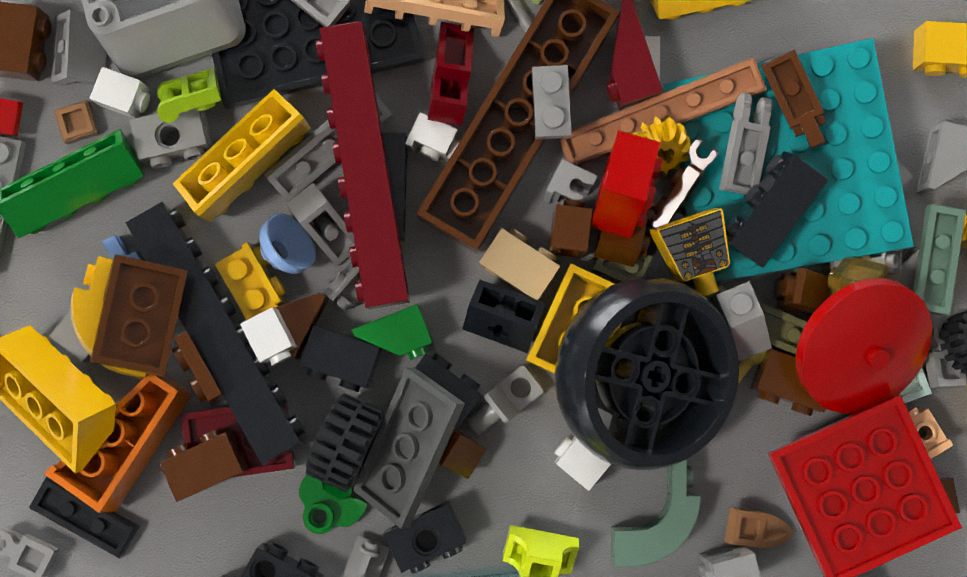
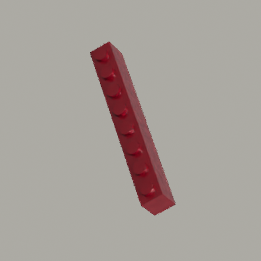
[316,21,411,310]

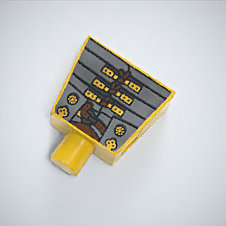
[649,208,730,296]

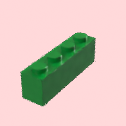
[0,129,144,238]

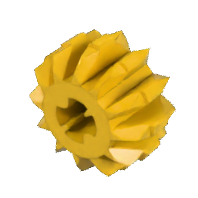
[633,116,691,176]

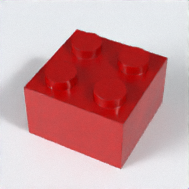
[590,130,663,238]

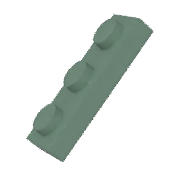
[913,204,966,316]

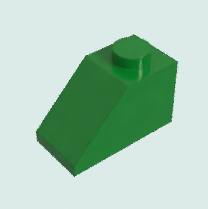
[352,304,434,360]

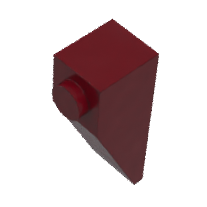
[606,0,663,111]

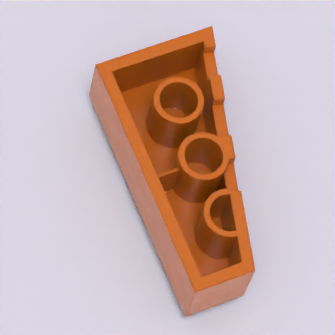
[44,374,193,513]

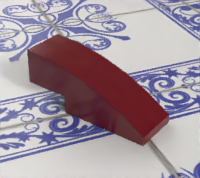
[427,21,474,126]

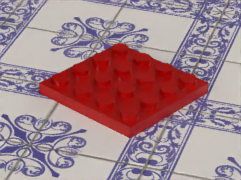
[767,395,962,577]

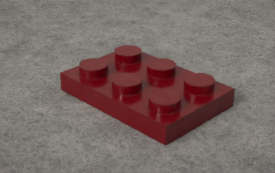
[180,404,295,477]

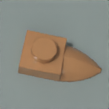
[724,507,794,548]

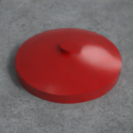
[796,278,932,414]

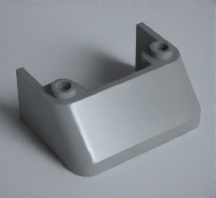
[82,0,245,78]

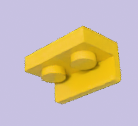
[215,242,287,320]

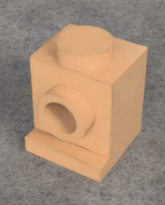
[907,406,953,459]

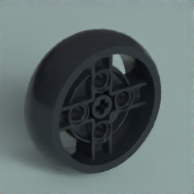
[555,277,739,470]

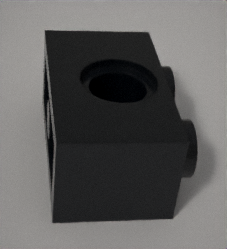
[384,500,466,574]

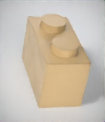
[479,228,560,300]

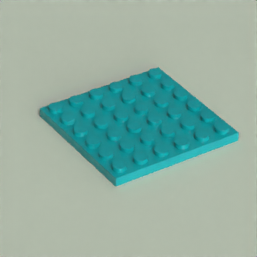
[663,38,914,283]

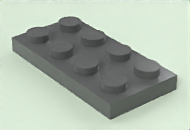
[353,367,465,529]

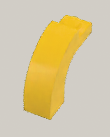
[70,256,146,379]

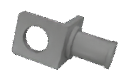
[467,365,544,435]

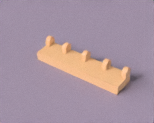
[364,0,505,37]

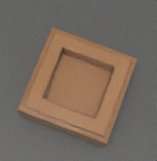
[54,100,100,145]

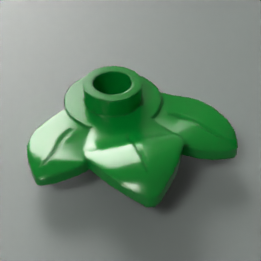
[299,475,367,534]

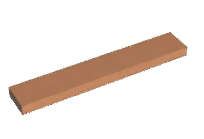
[559,57,767,166]

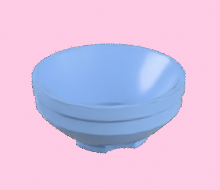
[259,213,316,274]

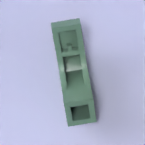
[611,460,701,567]

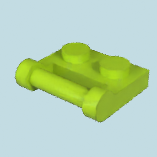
[157,67,221,123]

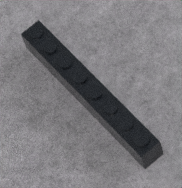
[125,202,305,466]

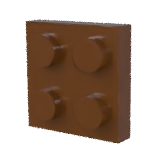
[172,331,224,406]

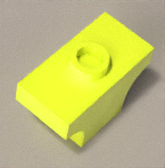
[503,525,579,577]

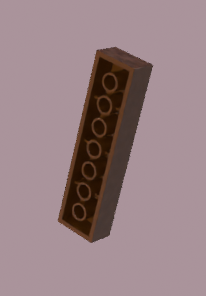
[416,0,620,254]

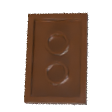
[90,254,188,376]

